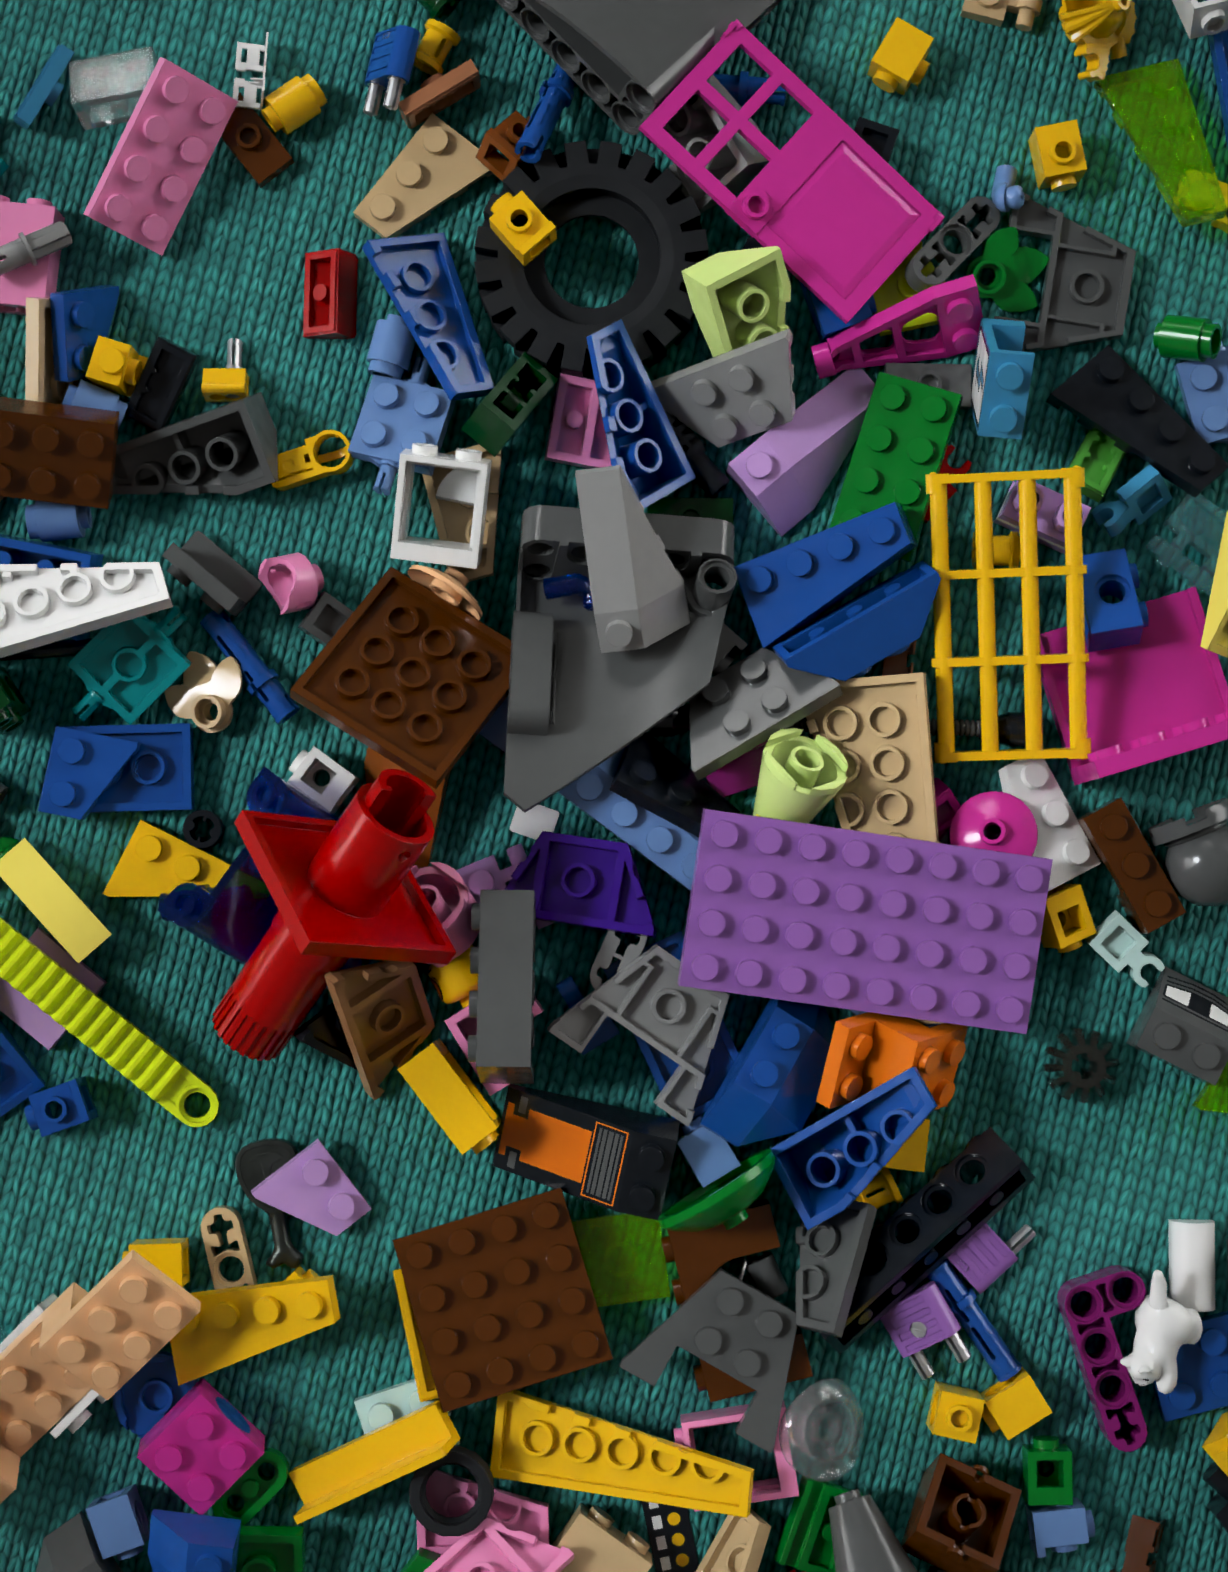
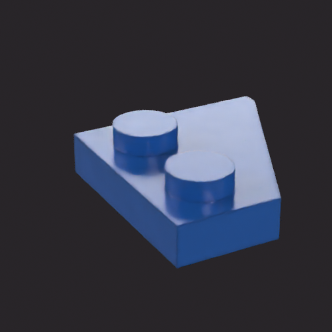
[50,285,119,382]
[38,726,141,820]

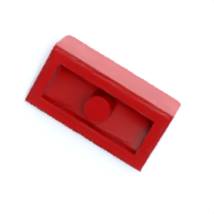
[303,248,358,339]

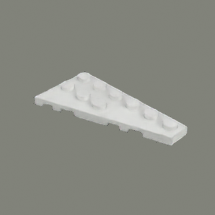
[0,562,173,658]

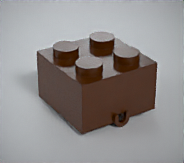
[901,1453,1022,1572]

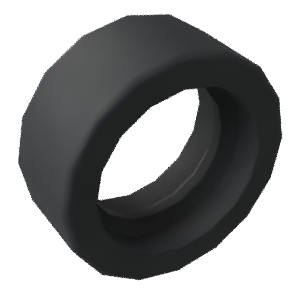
[409,1446,494,1536]

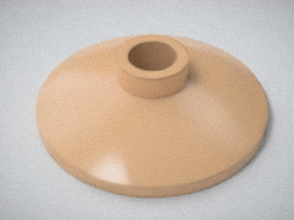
[408,565,483,621]

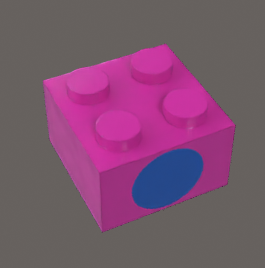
[137,1377,265,1515]

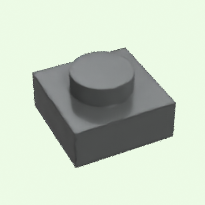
[298,591,354,646]

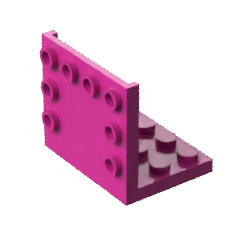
[1040,586,1228,785]

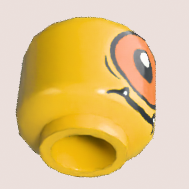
[427,945,478,1008]

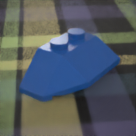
[772,560,941,681]
[699,999,833,1147]

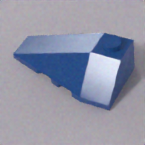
[770,1066,937,1230]

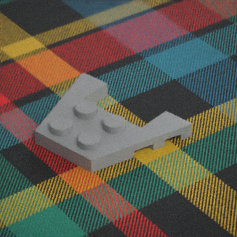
[547,944,729,1127]

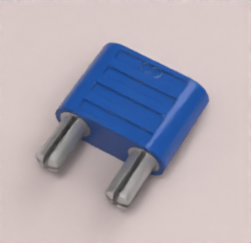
[363,25,421,116]

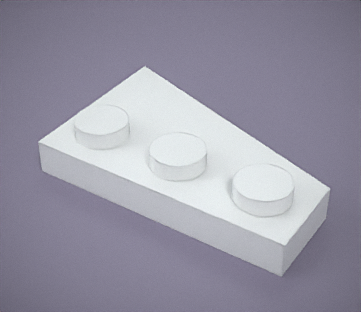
[998,759,1101,891]

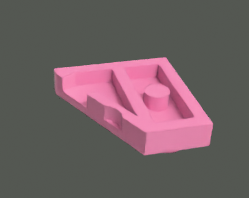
[544,373,612,469]

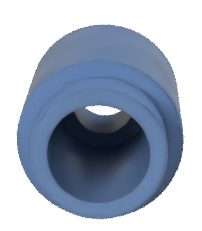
[366,314,416,380]
[61,379,128,429]
[25,501,92,542]

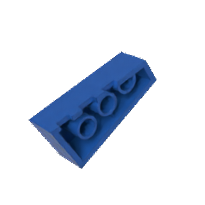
[734,502,917,649]

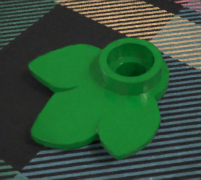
[965,227,1049,312]

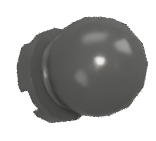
[1148,798,1228,906]

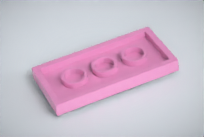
[83,57,238,256]

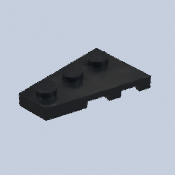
[609,732,741,837]

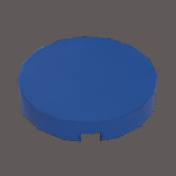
[113,1351,199,1438]

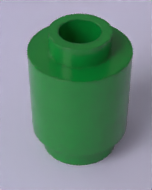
[1153,315,1222,362]

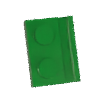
[774,1474,864,1572]

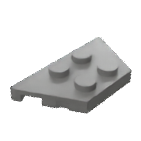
[651,329,796,448]

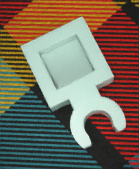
[1085,910,1165,988]

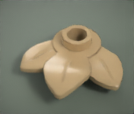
[164,651,243,733]

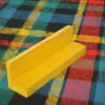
[288,1400,461,1525]

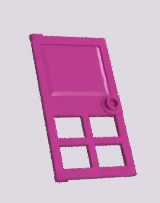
[638,19,945,324]

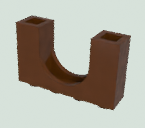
[661,1199,813,1402]

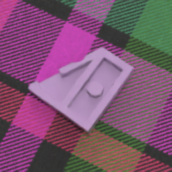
[251,1139,372,1236]

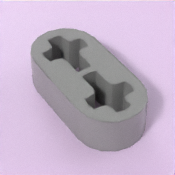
[590,931,647,989]

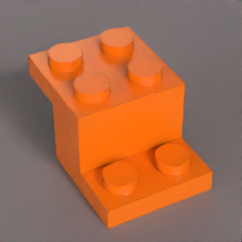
[816,1012,968,1111]

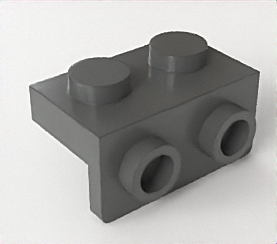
[162,531,262,617]

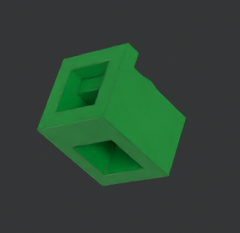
[1021,1435,1073,1506]

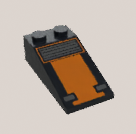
[492,1084,680,1220]

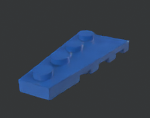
[362,232,494,401]

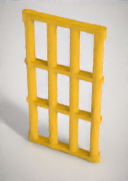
[925,465,1092,764]

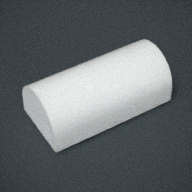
[1168,1219,1215,1312]

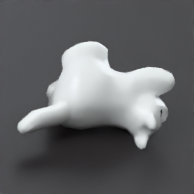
[1120,1270,1203,1394]

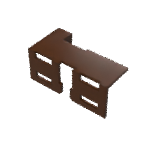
[1109,1514,1166,1572]

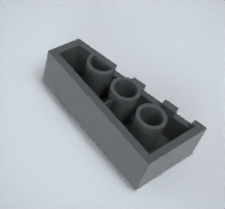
[468,890,536,1084]

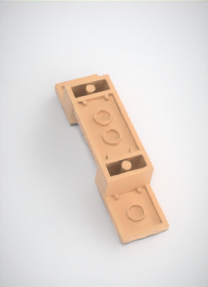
[0,1250,201,1504]

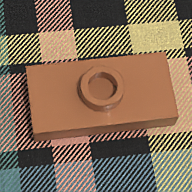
[398,59,481,129]

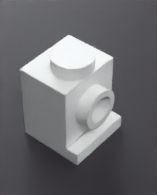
[288,746,360,814]

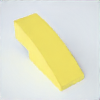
[0,838,112,964]

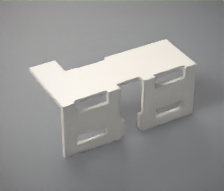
[233,32,269,110]

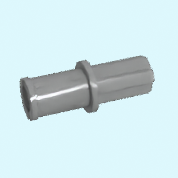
[0,221,73,276]

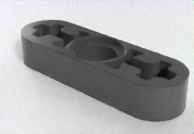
[905,196,1000,292]

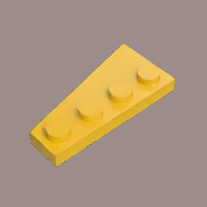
[170,1275,341,1386]

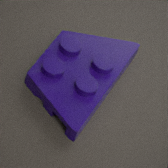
[504,831,657,938]

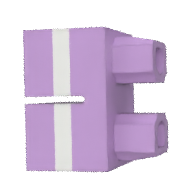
[993,480,1091,554]

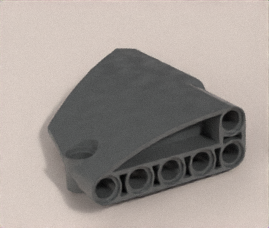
[496,0,782,135]

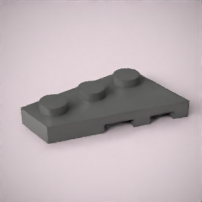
[796,1201,877,1338]

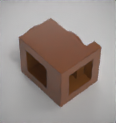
[476,111,531,181]

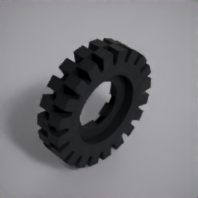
[474,140,709,380]

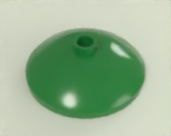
[658,1149,776,1232]

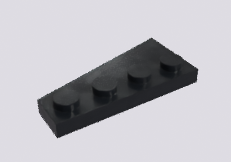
[1046,345,1228,498]

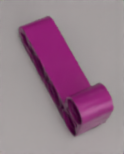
[1057,1265,1147,1452]

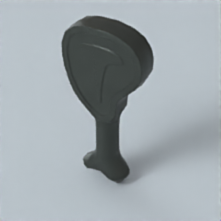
[235,1138,304,1269]

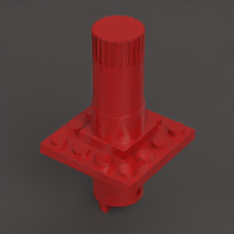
[212,769,456,1061]

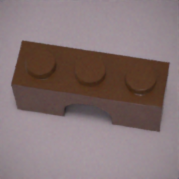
[1077,797,1186,934]

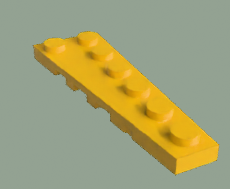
[490,1390,754,1518]

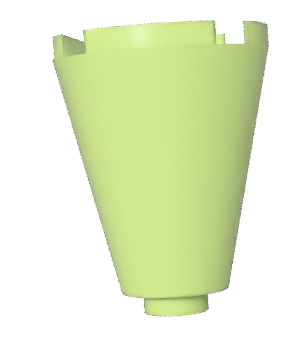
[753,728,848,824]

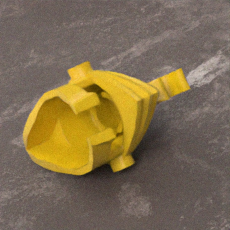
[1058,0,1137,82]

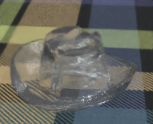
[779,1378,864,1482]

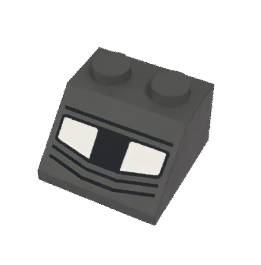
[1126,966,1228,1086]

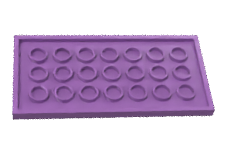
[677,808,1053,1034]

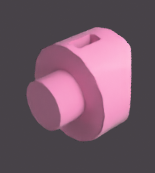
[258,552,324,615]

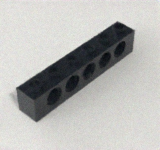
[795,1127,1035,1355]

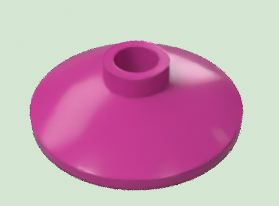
[950,791,1038,856]

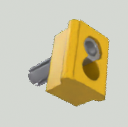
[201,338,249,402]

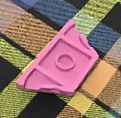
[423,1518,574,1572]

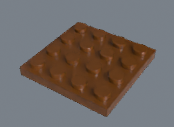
[290,567,511,789]
[393,1187,613,1413]

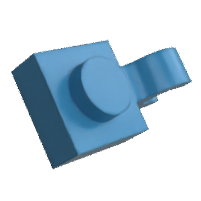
[1091,464,1173,537]

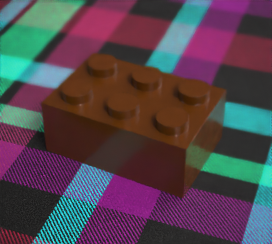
[0,397,119,509]

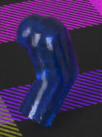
[543,573,593,611]

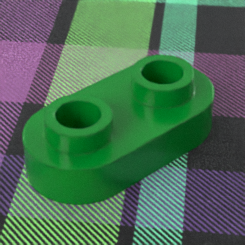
[212,1448,289,1526]

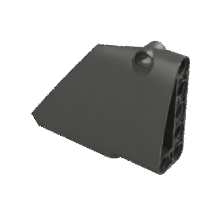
[503,505,737,813]

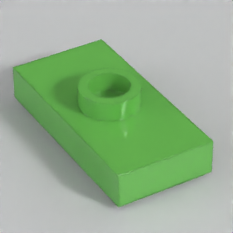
[1061,428,1126,503]

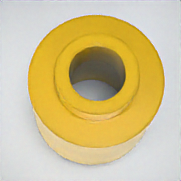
[261,73,327,135]

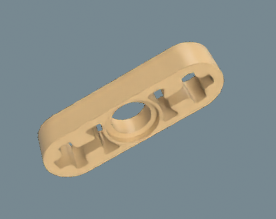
[201,1205,258,1290]

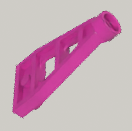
[810,274,983,379]

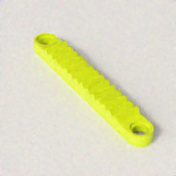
[0,917,219,1127]

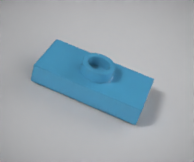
[13,44,75,129]

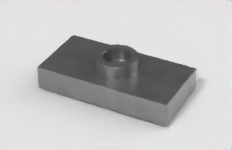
[884,363,972,410]

